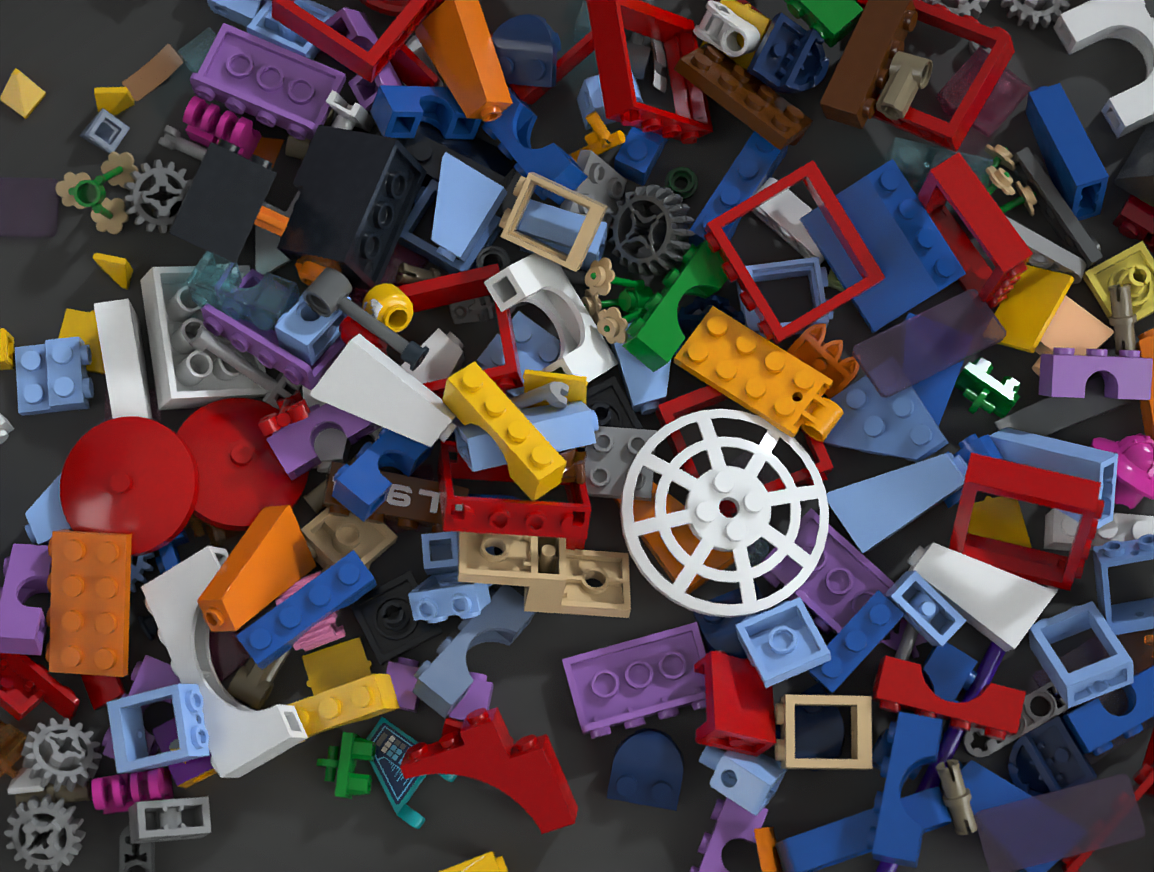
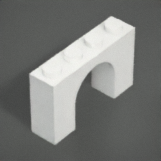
[1053,0,1154,138]
[484,253,619,382]

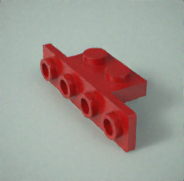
[0,653,80,721]

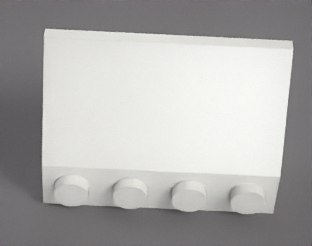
[140,265,268,410]

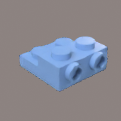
[247,0,337,60]
[477,311,561,397]
[15,336,94,416]
[408,571,492,624]
[735,597,831,688]

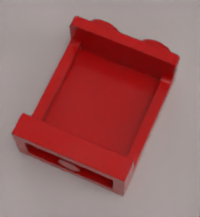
[694,651,776,757]

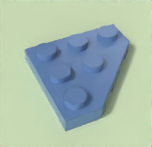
[823,358,949,462]

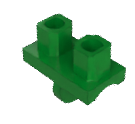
[954,357,1020,419]
[316,732,376,799]

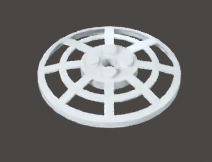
[620,409,829,617]

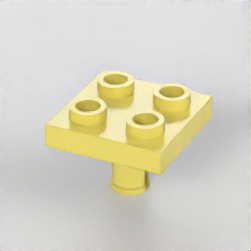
[1083,241,1154,326]

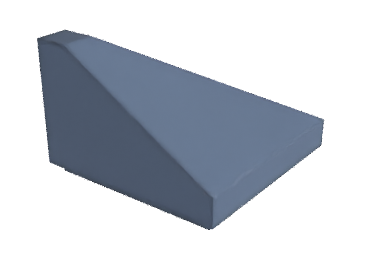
[80,108,130,154]

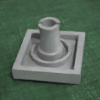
[560,150,627,236]
[585,426,657,501]

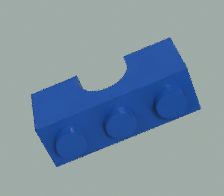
[370,85,482,139]
[332,427,435,522]
[806,590,905,695]
[1062,665,1154,756]

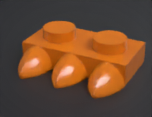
[786,323,860,399]

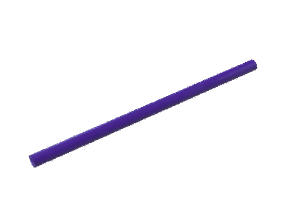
[875,641,1006,872]

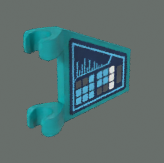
[366,717,457,829]

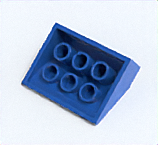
[800,159,966,333]

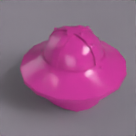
[1090,433,1154,510]

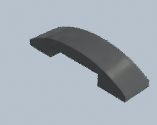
[994,376,1133,437]

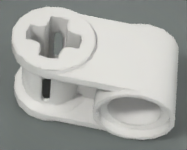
[693,0,761,57]

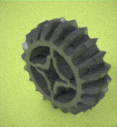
[607,184,695,277]

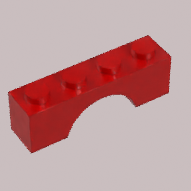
[871,656,1026,741]

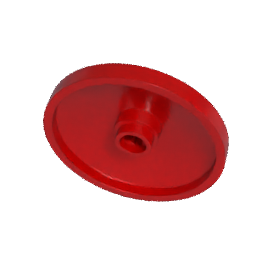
[176,398,309,531]
[60,416,199,557]

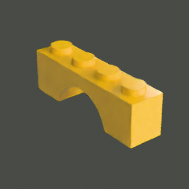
[442,361,567,501]
[288,674,400,744]

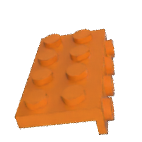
[45,529,132,677]

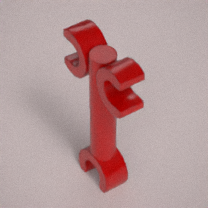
[258,390,311,436]

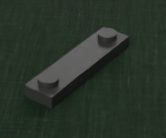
[1012,147,1103,272]

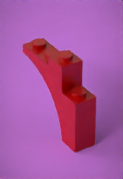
[400,707,578,834]

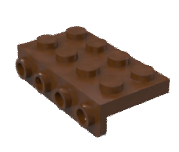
[674,43,813,150]

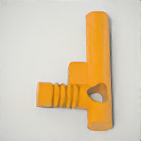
[569,111,626,162]

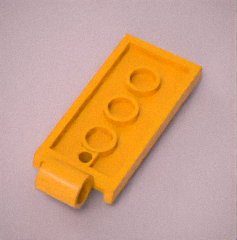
[674,306,844,442]

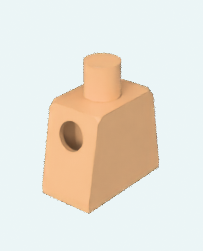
[1032,295,1115,376]

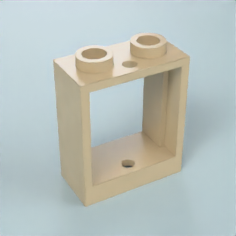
[499,172,608,272]
[774,695,872,770]

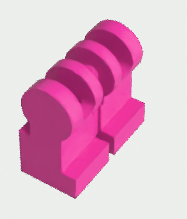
[183,96,262,160]
[91,768,174,815]

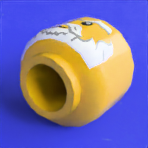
[362,283,414,333]

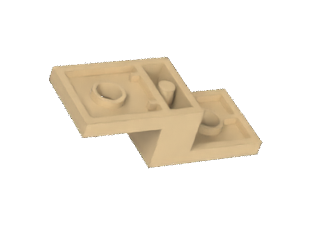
[458,532,631,618]

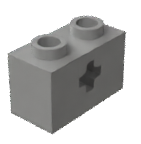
[128,797,211,844]

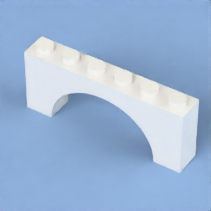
[141,546,308,778]

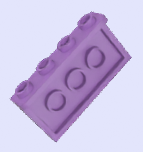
[190,23,346,140]
[201,269,346,390]
[760,508,894,657]
[562,622,706,739]

